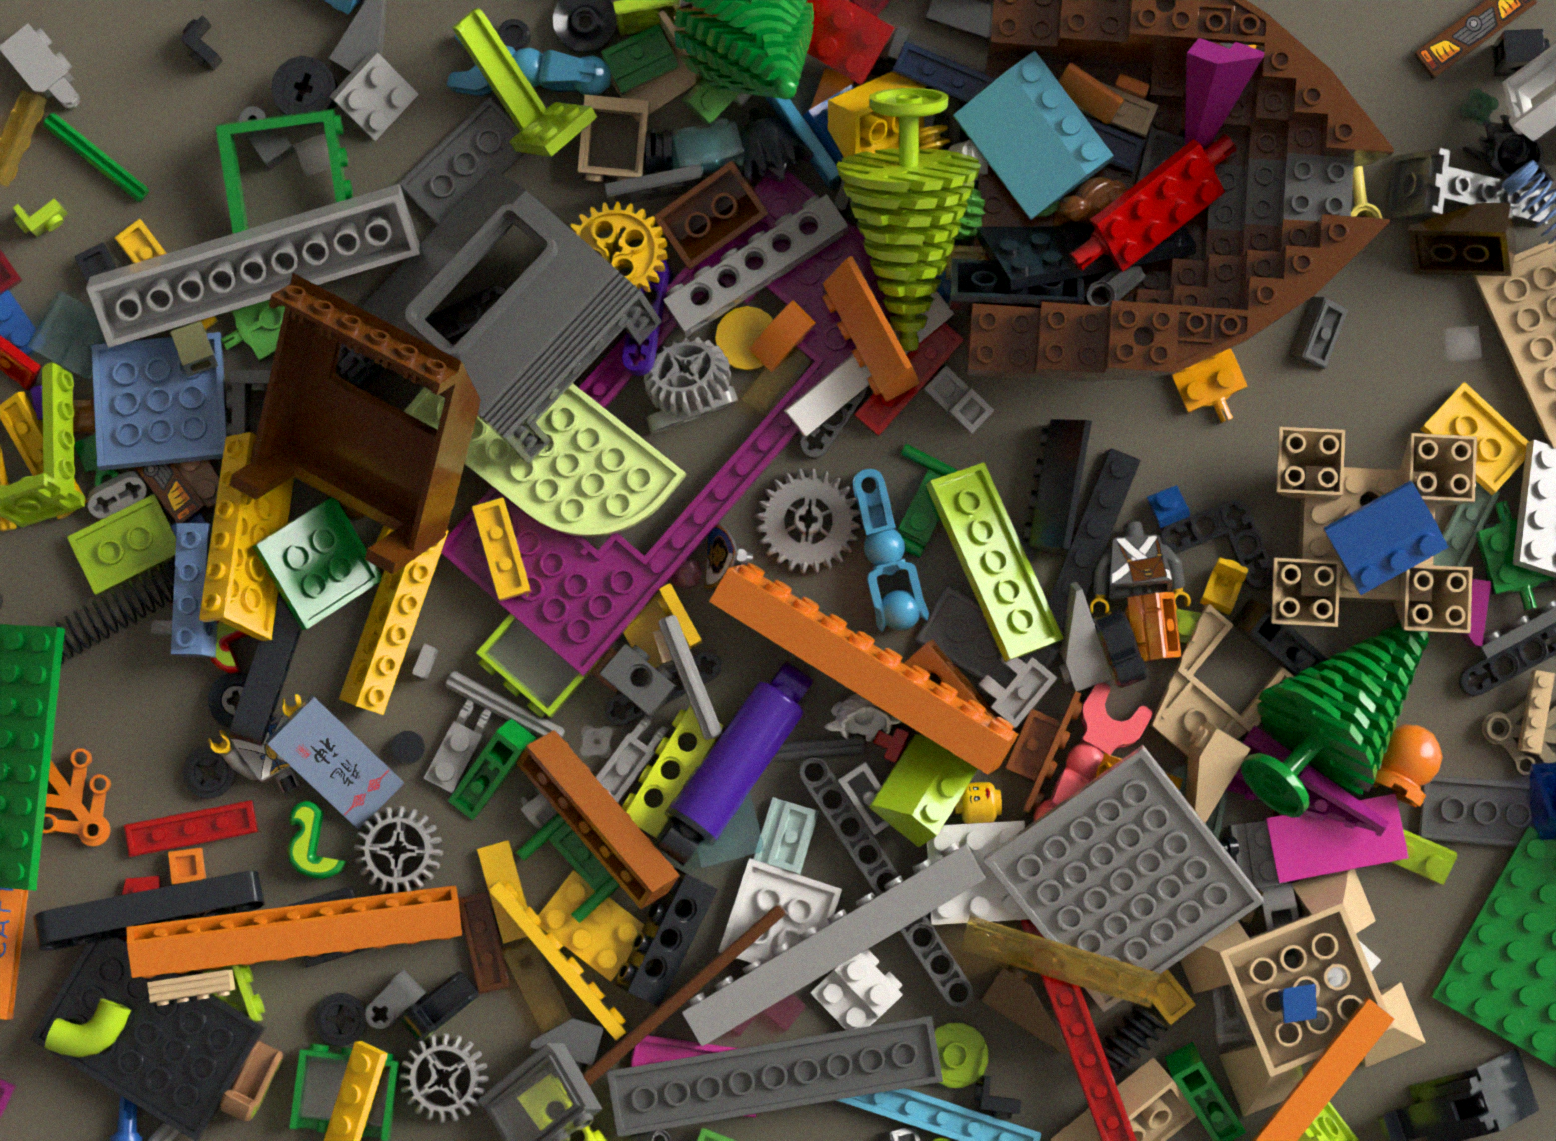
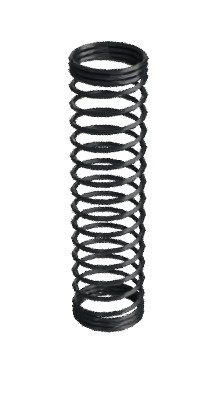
[55,557,175,665]

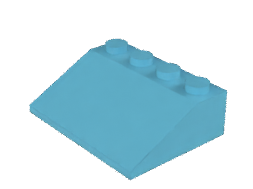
[953,51,1114,220]

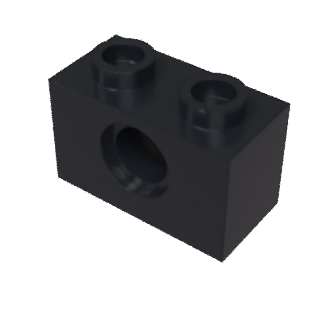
[1493,29,1550,76]

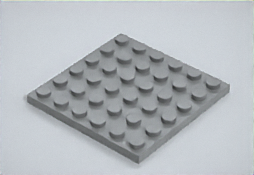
[984,745,1264,1012]

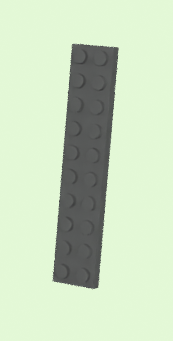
[607,1016,943,1137]

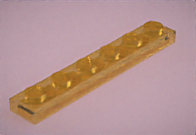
[961,916,1160,1008]

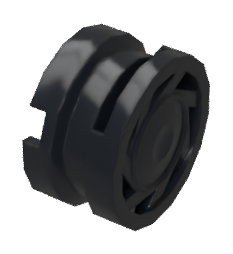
[646,129,673,173]

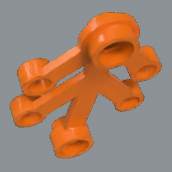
[43,748,111,846]

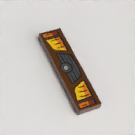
[1414,0,1537,80]
[135,463,207,523]

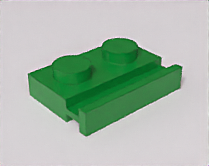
[601,24,680,95]

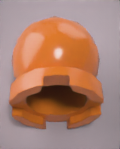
[1372,724,1443,807]

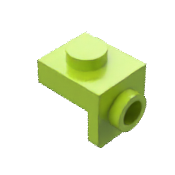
[12,198,68,237]

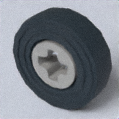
[208,672,248,729]

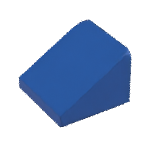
[1278,984,1317,1023]

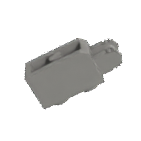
[0,23,81,109]

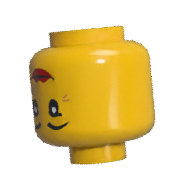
[954,782,1002,824]

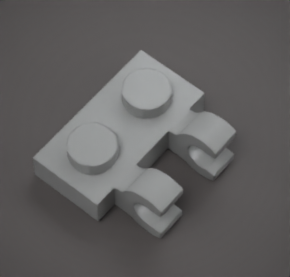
[978,656,1057,728]

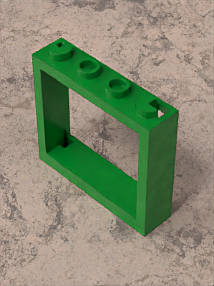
[216,108,353,234]

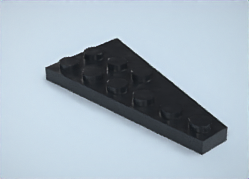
[976,226,1196,291]

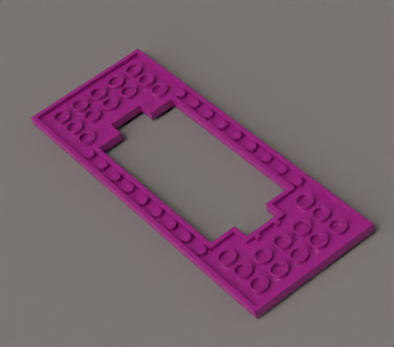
[441,171,896,676]

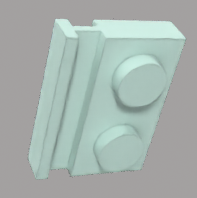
[753,797,819,874]

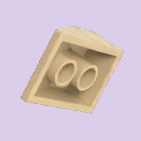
[1185,721,1251,823]

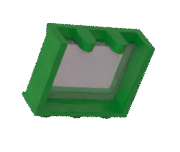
[289,1043,401,1141]

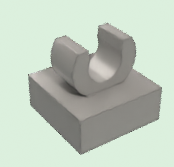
[521,787,558,830]

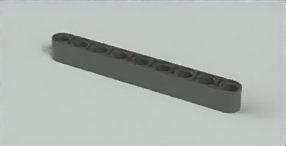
[800,758,973,1007]

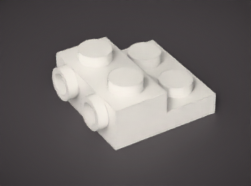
[810,949,903,1030]

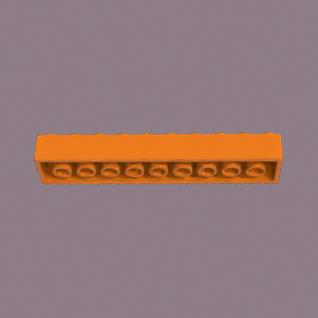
[709,563,1019,775]

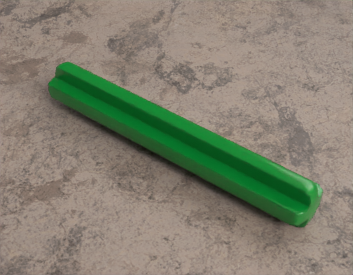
[43,113,149,202]

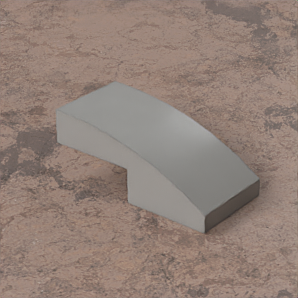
[922,365,994,434]

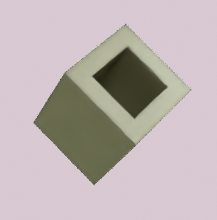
[170,321,218,377]

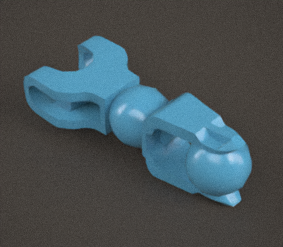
[447,34,611,97]
[852,469,929,632]

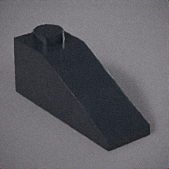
[1231,598,1328,676]

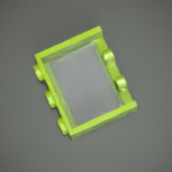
[476,594,602,718]

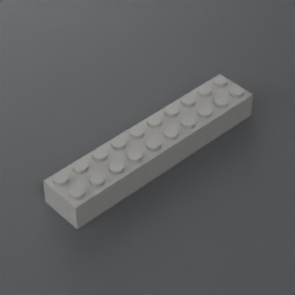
[86,184,420,348]

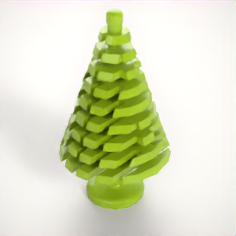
[836,88,981,352]

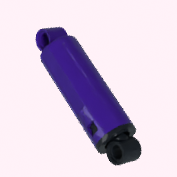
[656,661,813,866]

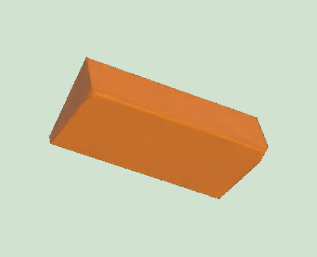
[1058,63,1124,124]

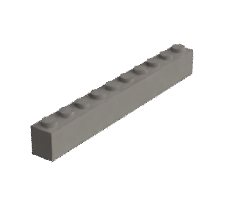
[682,842,987,1046]

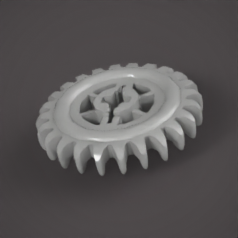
[755,468,862,574]

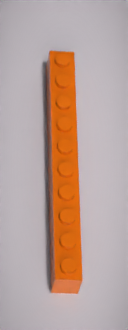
[127,885,462,978]

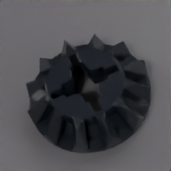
[183,746,236,798]
[314,993,367,1046]

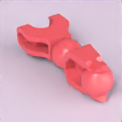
[1034,682,1153,821]

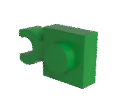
[74,433,119,486]

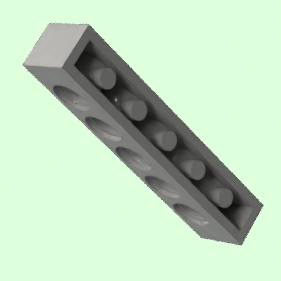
[663,194,849,338]

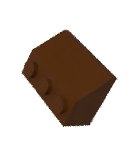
[653,160,769,270]

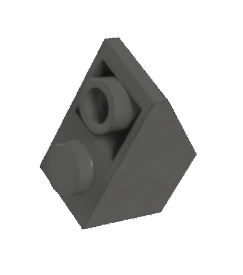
[530,1017,605,1070]

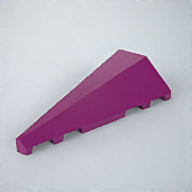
[1185,38,1265,150]
[1224,725,1389,837]

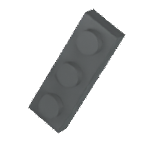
[1476,600,1556,660]

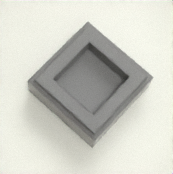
[412,643,438,680]

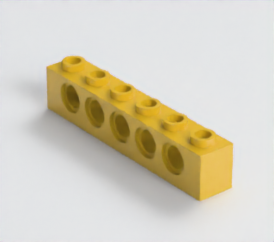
[339,530,449,715]

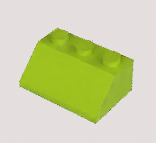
[869,734,978,847]

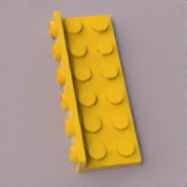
[199,432,294,641]

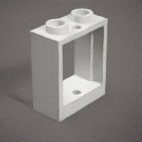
[1502,43,1556,141]

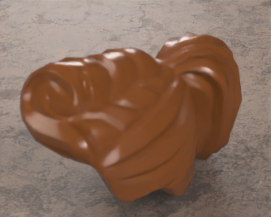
[1053,177,1127,226]

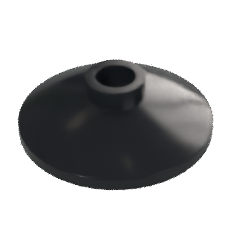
[553,0,617,52]

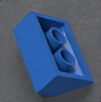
[1323,480,1449,595]

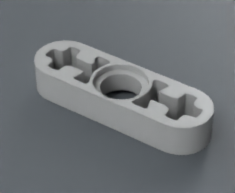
[645,386,739,434]

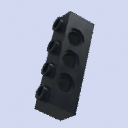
[615,867,718,1007]

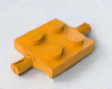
[1172,349,1248,423]

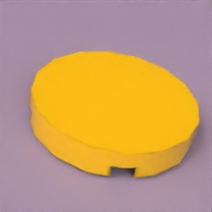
[715,306,773,371]

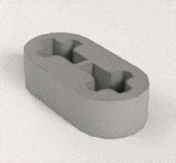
[87,471,146,518]

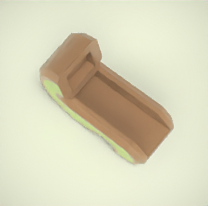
[220,1041,283,1122]

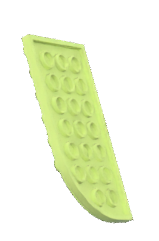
[404,383,687,537]

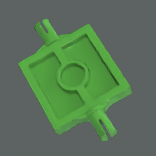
[221,299,285,362]

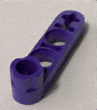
[622,260,674,376]

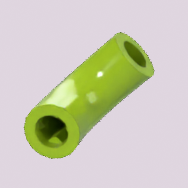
[45,999,131,1058]

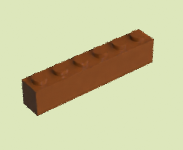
[516,730,680,909]

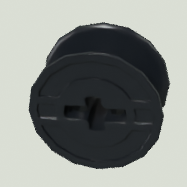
[271,56,338,126]

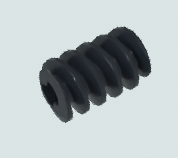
[1102,1005,1168,1078]

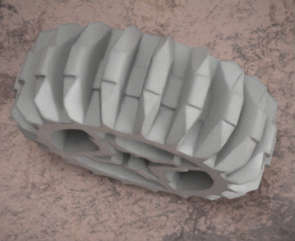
[644,337,731,417]
[354,806,443,893]
[400,1033,489,1123]

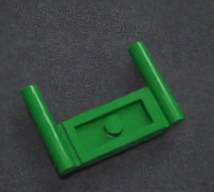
[862,443,959,558]
[516,813,620,923]

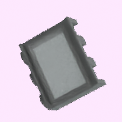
[477,1043,602,1141]

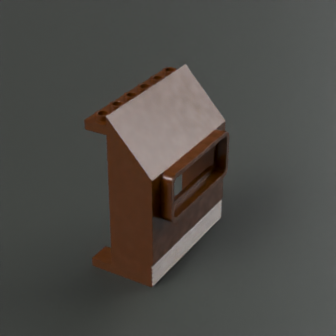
[229,273,481,574]

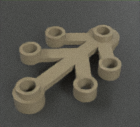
[1481,694,1556,780]

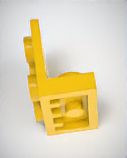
[623,583,703,673]

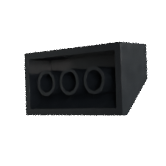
[949,258,1084,312]
[1022,419,1092,557]

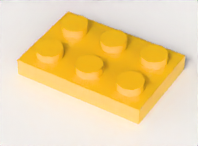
[1420,382,1529,495]
[538,870,645,982]

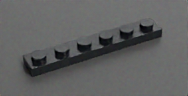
[1048,448,1141,636]

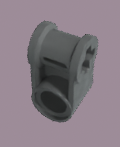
[365,969,427,1030]

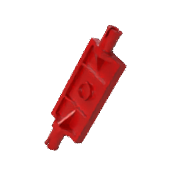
[1069,134,1237,272]

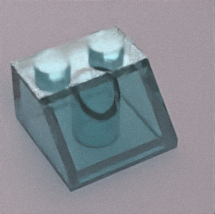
[673,119,744,175]

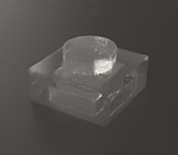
[293,133,330,177]
[1444,326,1482,362]

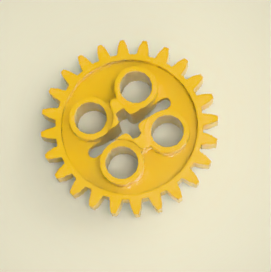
[570,201,668,293]

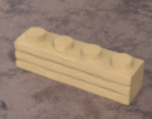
[1517,670,1555,755]
[147,969,235,1006]

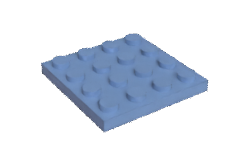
[91,332,227,471]

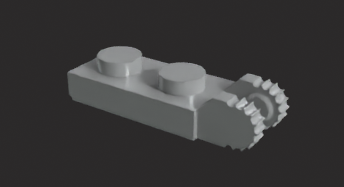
[424,699,492,793]
[596,714,668,803]

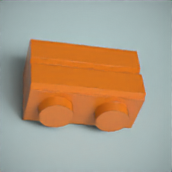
[1125,592,1182,662]

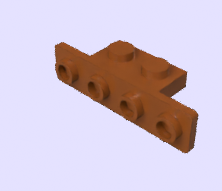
[1004,691,1084,814]

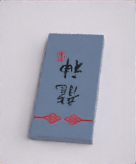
[266,695,404,830]

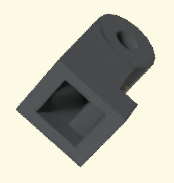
[239,106,296,170]

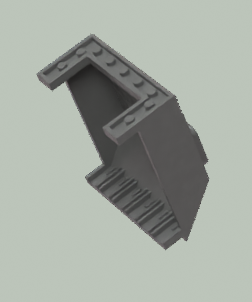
[360,168,662,464]

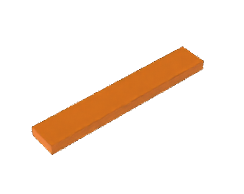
[1252,997,1395,1141]

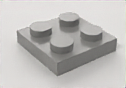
[329,50,419,141]

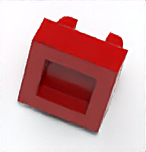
[873,728,910,764]

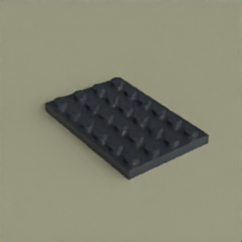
[30,937,267,1141]

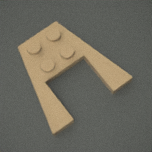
[1149,604,1294,758]

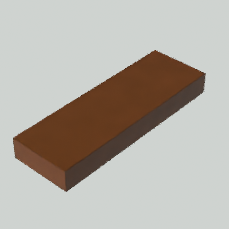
[458,891,511,994]

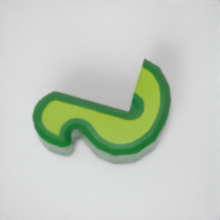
[287,801,348,879]

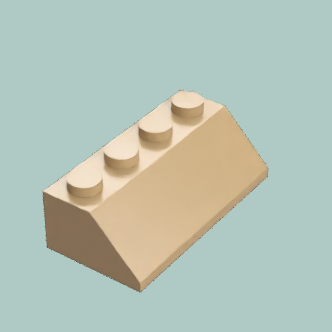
[1051,1057,1197,1141]

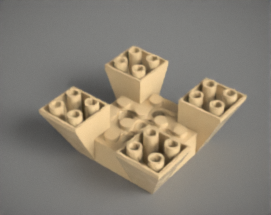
[1271,427,1477,634]
[1180,869,1426,1117]

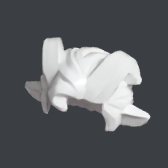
[824,694,902,741]

